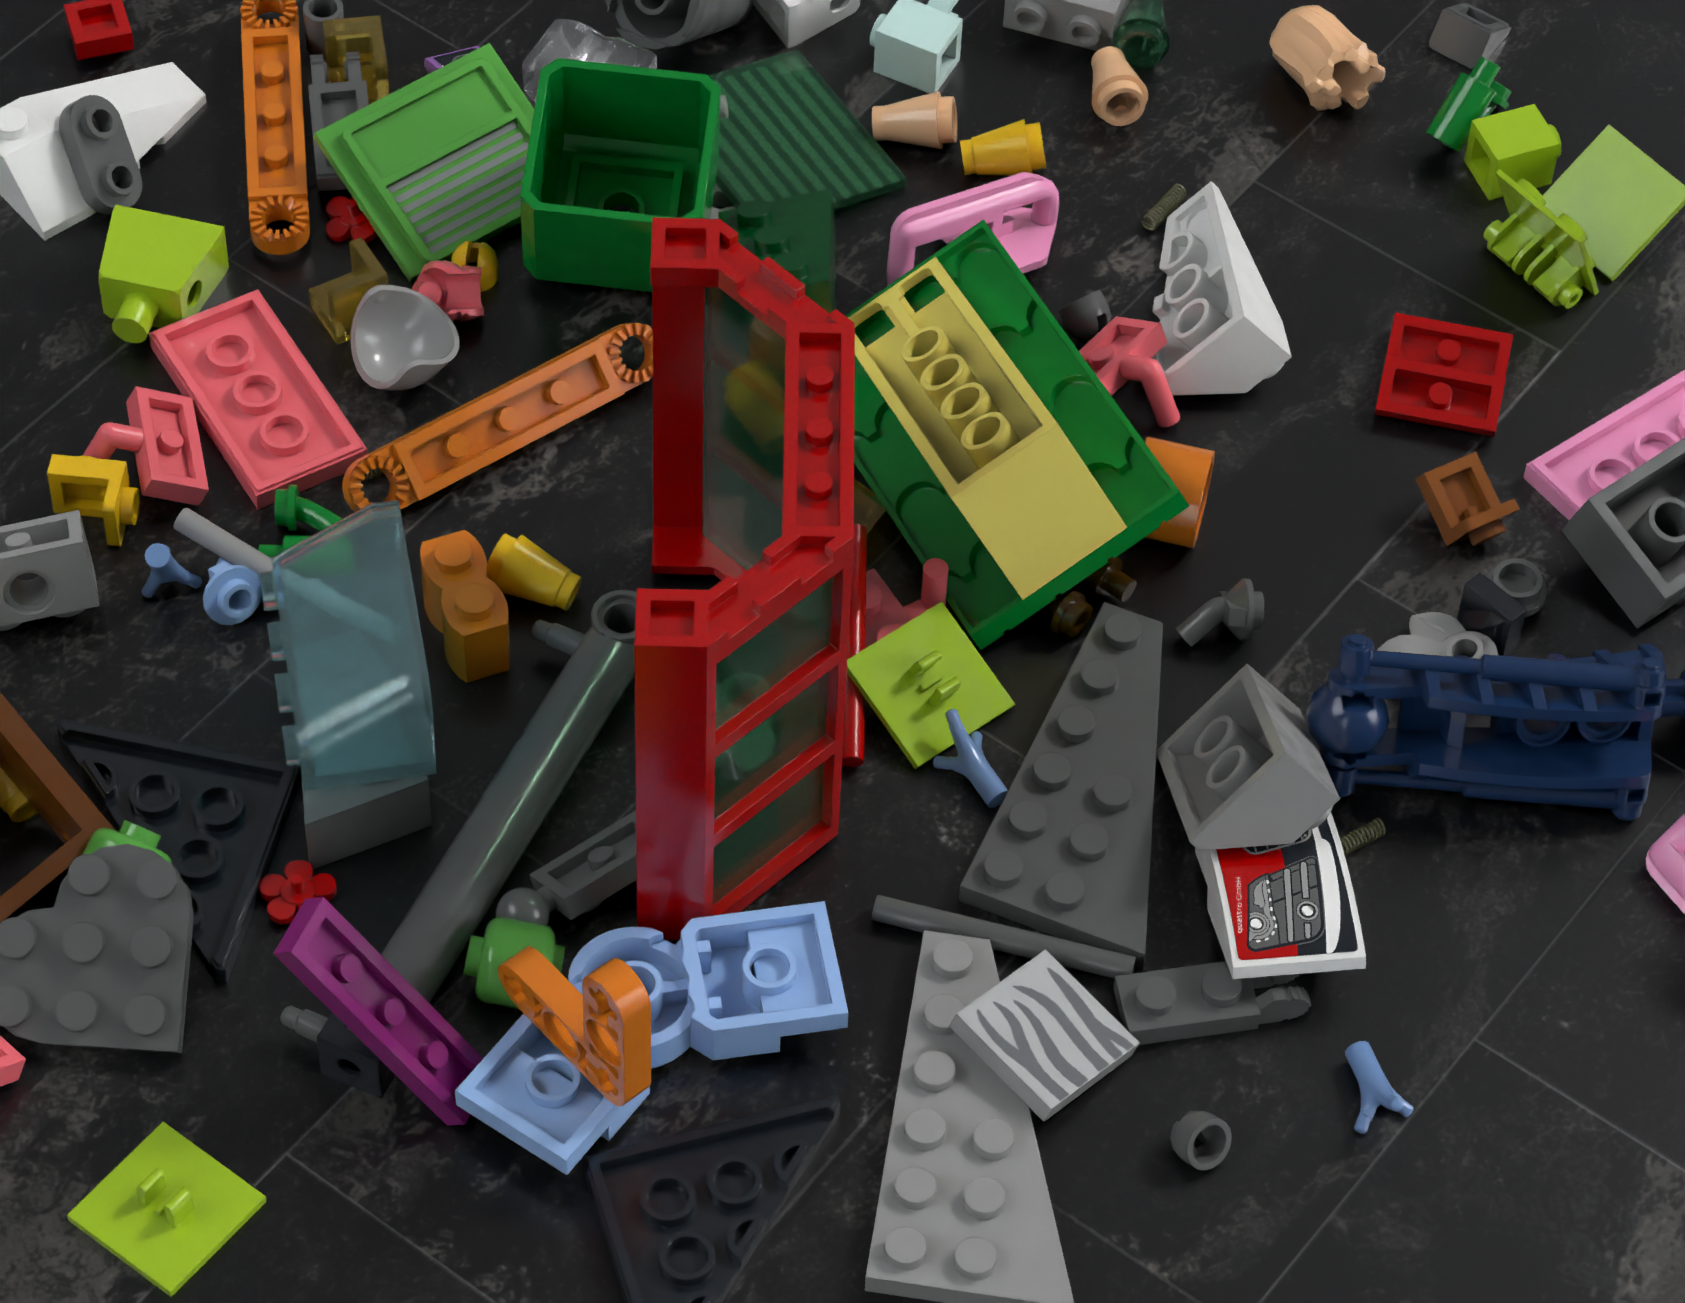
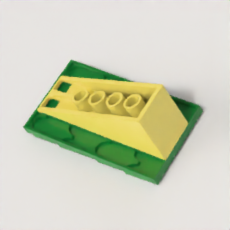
[784,219,1189,650]

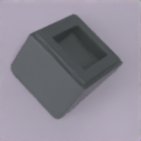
[1429,2,1512,69]

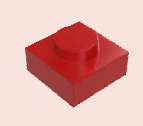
[64,0,134,60]

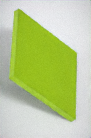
[1542,125,1685,281]
[847,601,1015,769]
[67,1122,267,1297]

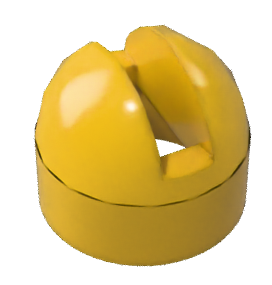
[451,240,499,292]

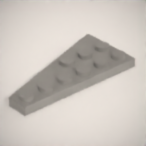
[865,930,1074,1303]

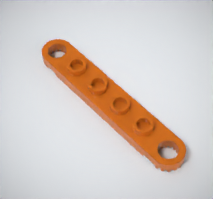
[240,0,310,255]
[342,323,653,518]

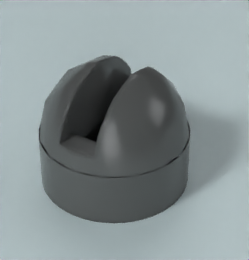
[1058,290,1112,341]
[1170,1110,1232,1170]

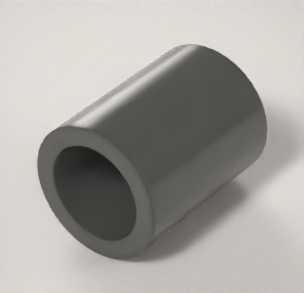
[303,0,346,59]

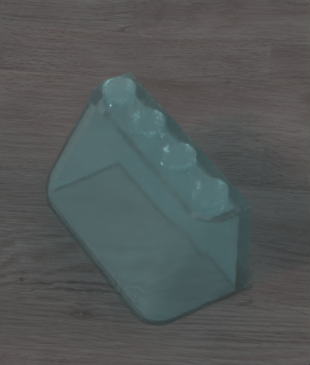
[260,500,436,791]

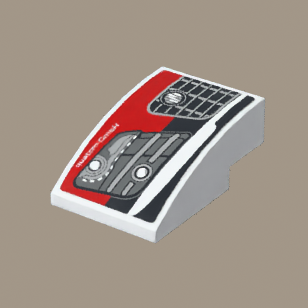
[1195,812,1366,979]

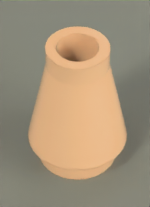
[1091,46,1148,126]
[872,91,957,149]

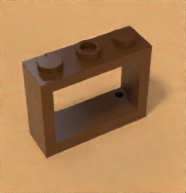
[0,692,114,923]

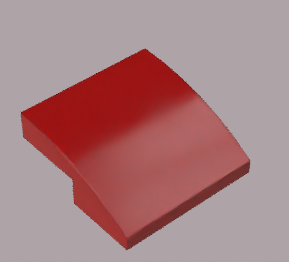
[1375,312,1514,437]

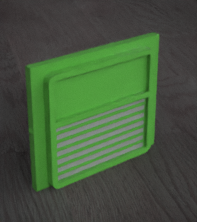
[313,43,534,282]

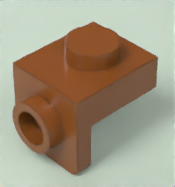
[1415,452,1520,547]

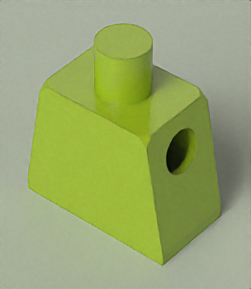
[99,205,229,343]

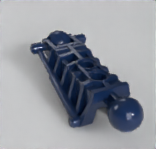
[1306,634,1685,821]

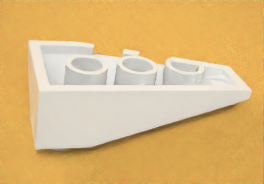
[0,62,206,241]
[1151,182,1292,395]

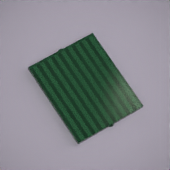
[709,49,907,211]

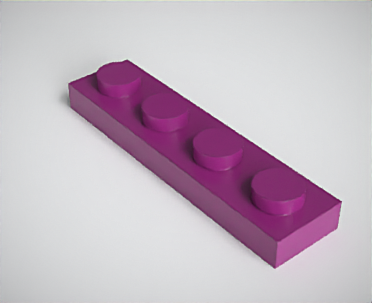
[273,897,483,1126]

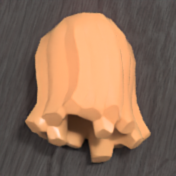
[1269,5,1386,111]

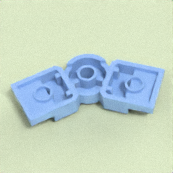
[455,901,848,1175]

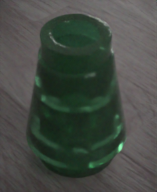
[1113,0,1170,69]

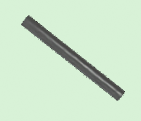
[872,895,1136,979]

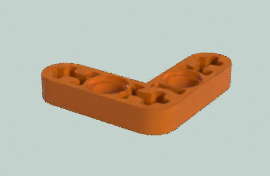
[498,946,651,1107]

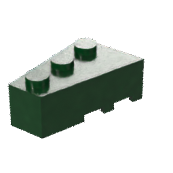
[718,188,837,357]

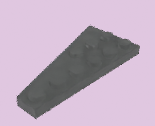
[959,602,1163,969]

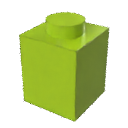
[1464,104,1561,200]

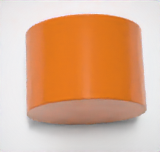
[1144,437,1215,548]

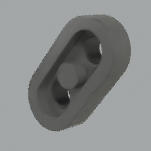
[59,95,142,215]

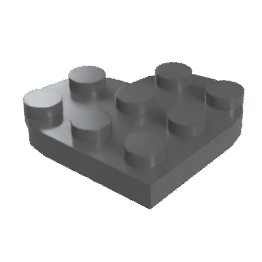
[0,844,194,1054]

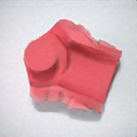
[412,260,484,322]

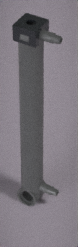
[280,590,637,1099]

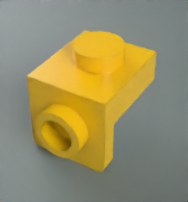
[47,454,140,546]

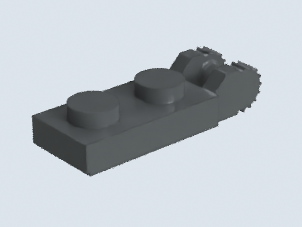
[308,51,369,192]
[1113,961,1311,1045]

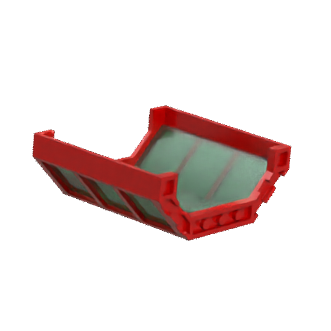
[634,217,855,940]

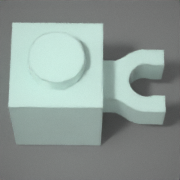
[870,0,963,93]

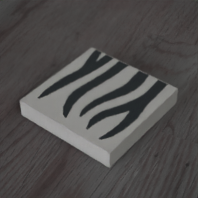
[949,949,1140,1122]

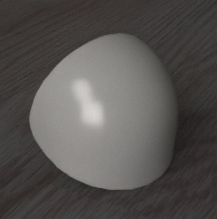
[351,285,460,391]

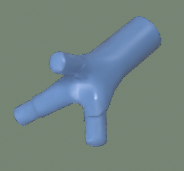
[141,543,202,598]
[933,709,1008,808]
[1345,1041,1414,1134]

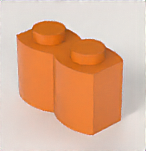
[420,530,511,683]

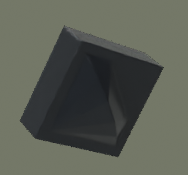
[1457,573,1526,656]

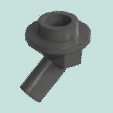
[1175,578,1264,647]

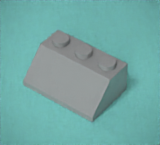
[1156,664,1340,850]

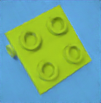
[1483,169,1599,309]

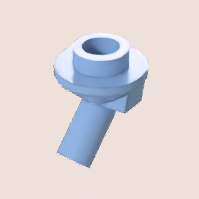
[203,557,262,625]

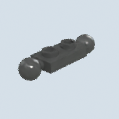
[496,810,637,925]

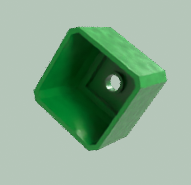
[520,58,721,292]

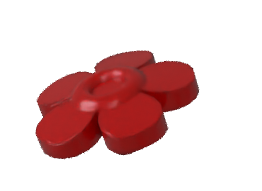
[325,196,377,244]
[259,860,337,924]

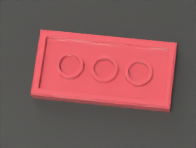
[149,289,368,510]

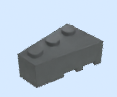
[293,636,432,869]

